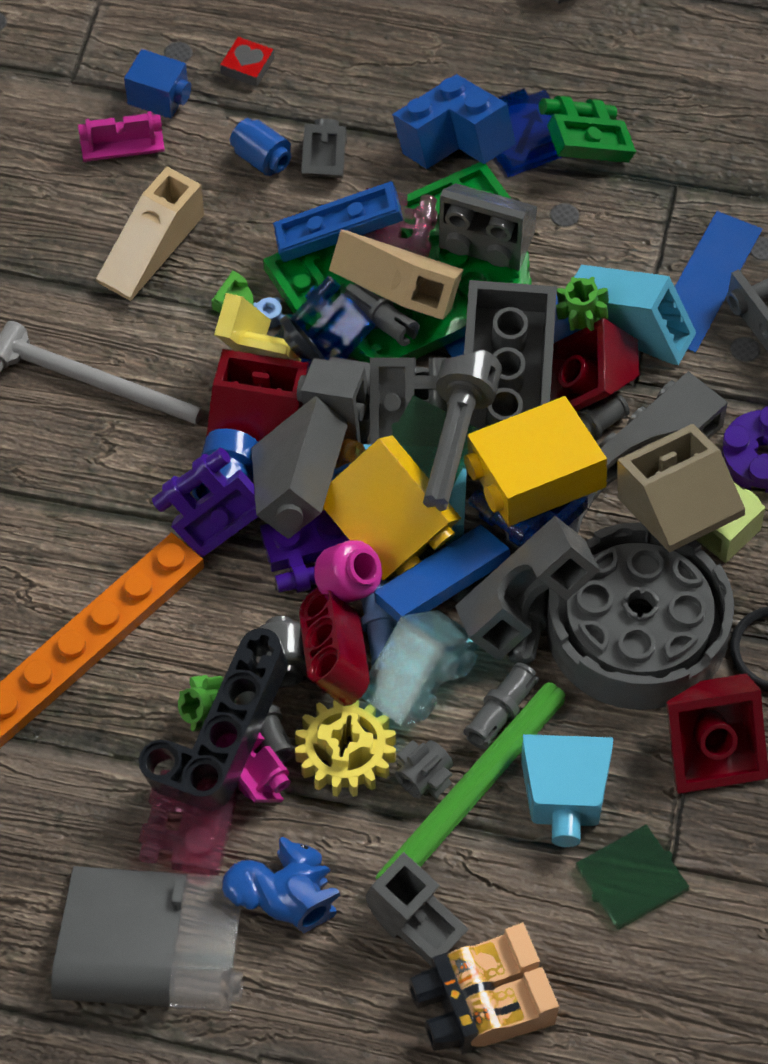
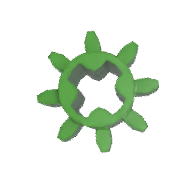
[556,277,609,331]
[178,675,236,732]

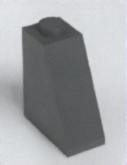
[251,396,347,539]

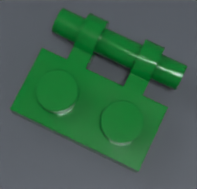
[539,95,636,163]

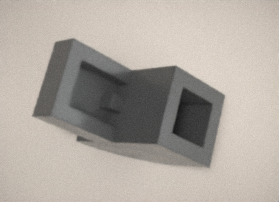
[366,852,468,965]

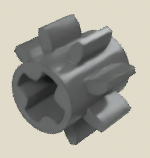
[395,740,453,798]

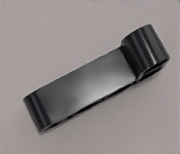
[138,628,288,811]

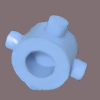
[254,297,285,328]

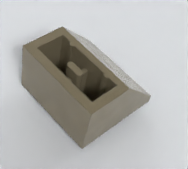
[617,423,745,552]

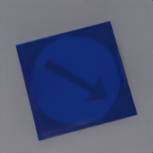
[496,88,562,178]

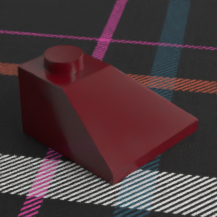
[550,318,639,412]
[666,673,768,794]

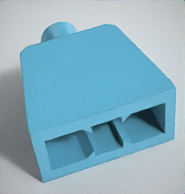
[521,734,613,847]

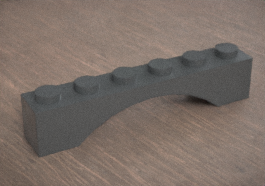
[505,371,728,556]

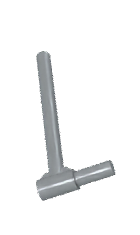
[0,321,203,424]

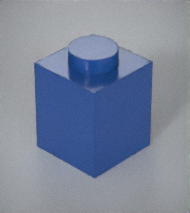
[124,49,191,119]

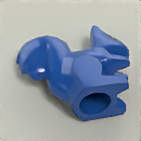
[222,837,340,933]

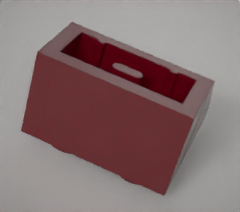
[206,349,309,442]

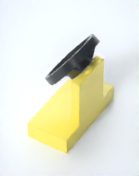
[214,293,325,361]

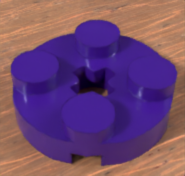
[722,406,768,493]

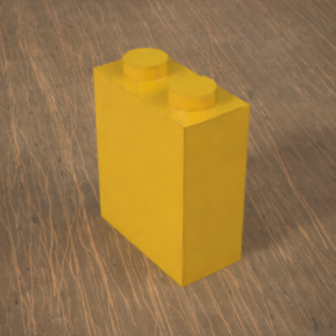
[464,396,607,527]
[323,435,461,581]

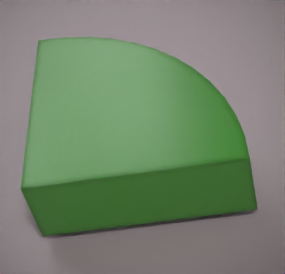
[211,271,254,313]

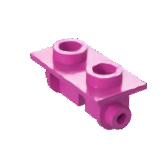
[78,111,165,162]
[216,733,290,803]

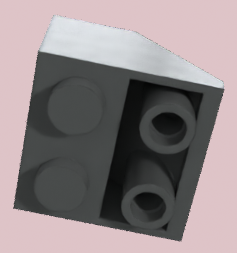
[439,183,537,270]

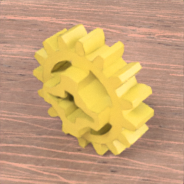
[295,699,396,797]

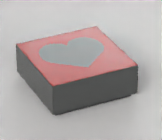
[220,37,275,87]

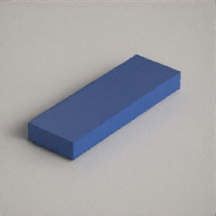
[273,181,404,262]
[374,524,510,627]

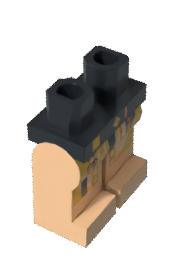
[409,922,559,1055]

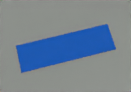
[675,211,763,352]

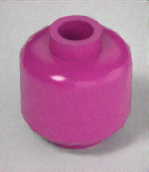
[314,540,382,603]

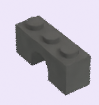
[455,516,600,661]

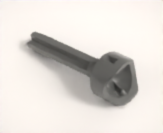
[423,350,502,511]

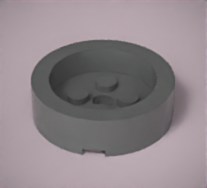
[546,522,734,710]

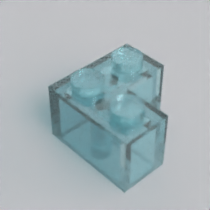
[361,610,478,726]

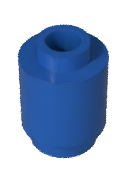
[230,118,291,176]

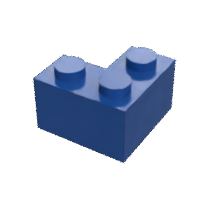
[392,74,516,169]

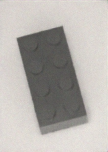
[463,280,557,449]

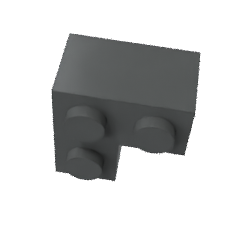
[297,357,370,458]

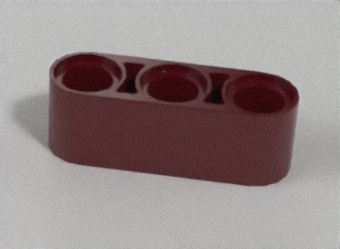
[299,588,370,706]

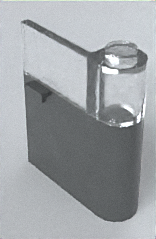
[51,866,243,1011]

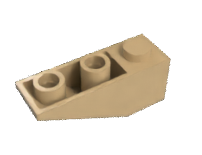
[96,166,204,301]
[329,229,464,320]

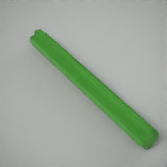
[376,682,566,880]

